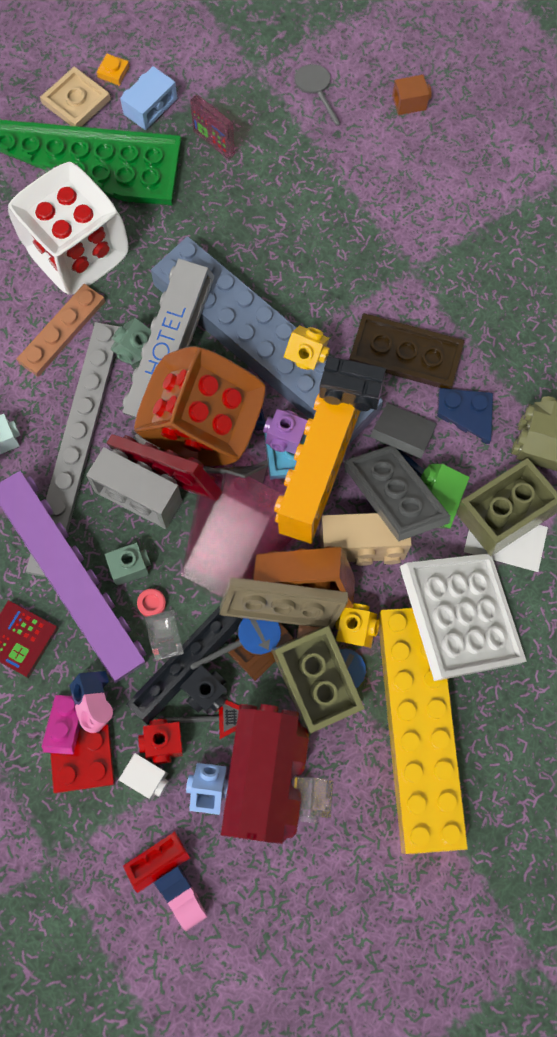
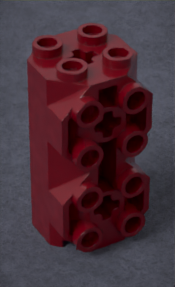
[221,704,309,844]

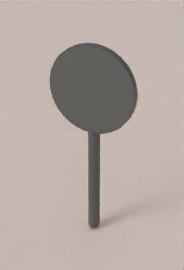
[294,64,340,126]

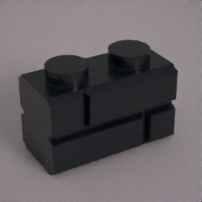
[319,356,386,411]

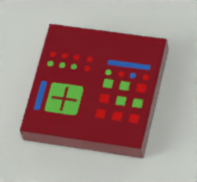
[0,600,59,678]

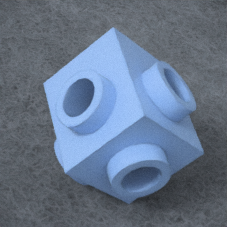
[186,763,228,815]

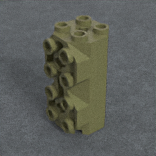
[511,396,557,471]

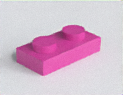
[42,695,81,754]

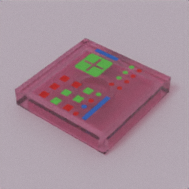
[190,94,235,160]

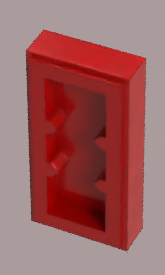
[123,832,190,893]

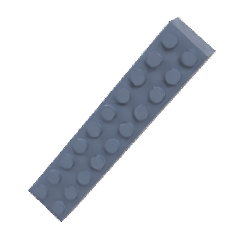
[151,236,383,445]

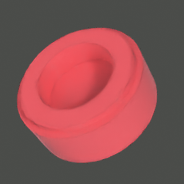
[137,589,166,618]

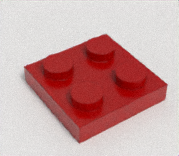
[51,724,115,794]

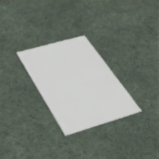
[464,525,548,572]

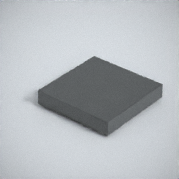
[370,403,437,458]

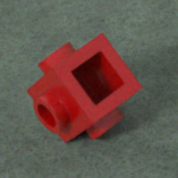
[138,719,183,764]

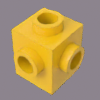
[284,325,330,370]
[336,603,379,648]

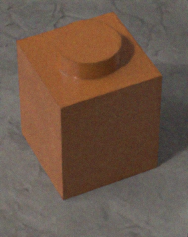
[392,74,432,115]

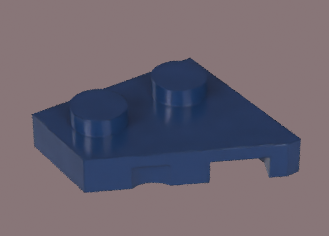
[437,388,493,444]

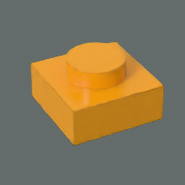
[97,54,130,86]

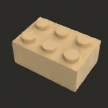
[319,513,411,566]

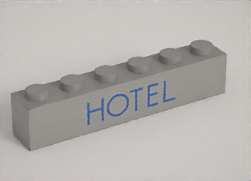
[122,258,215,418]

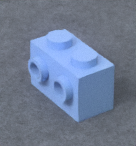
[120,66,177,130]

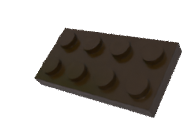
[349,313,465,389]

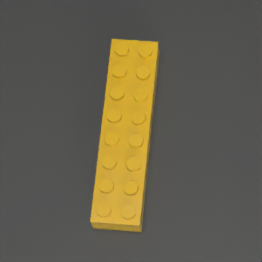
[378,608,468,854]

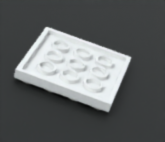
[400,554,526,681]

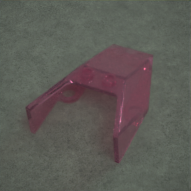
[181,464,297,598]

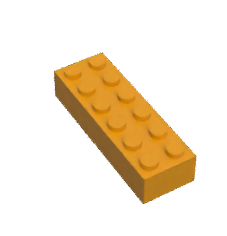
[274,394,361,544]

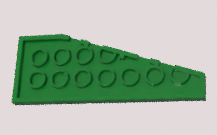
[0,120,182,206]

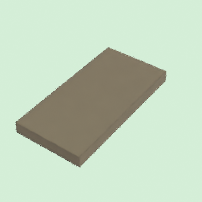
[220,577,348,629]

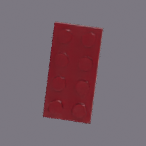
[106,434,222,501]

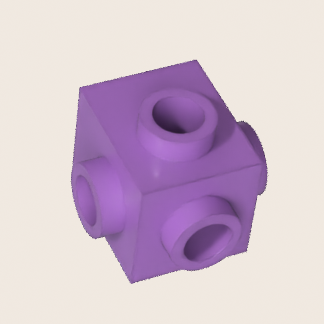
[263,409,308,454]

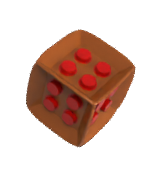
[134,346,265,466]

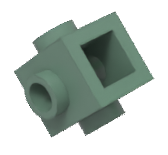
[110,318,151,365]

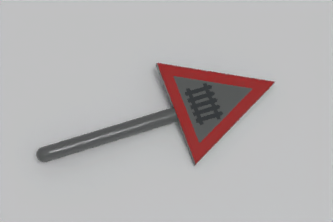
[164,700,240,740]

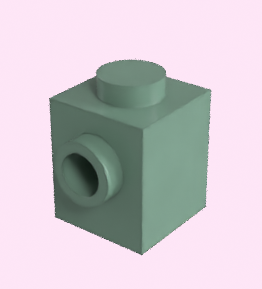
[104,543,151,586]

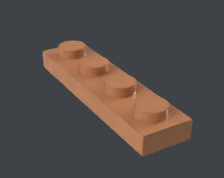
[16,284,105,377]

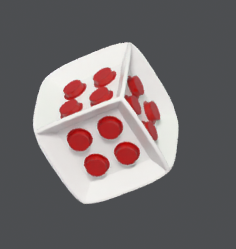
[8,162,129,295]

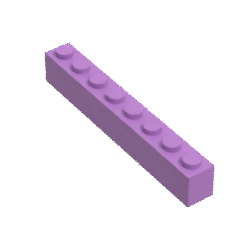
[0,471,147,683]

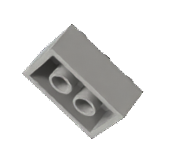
[86,447,182,530]

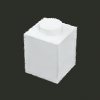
[119,753,169,800]

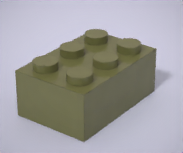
[457,458,557,556]
[271,626,365,734]

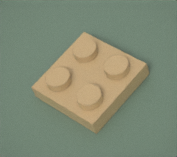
[40,67,111,127]

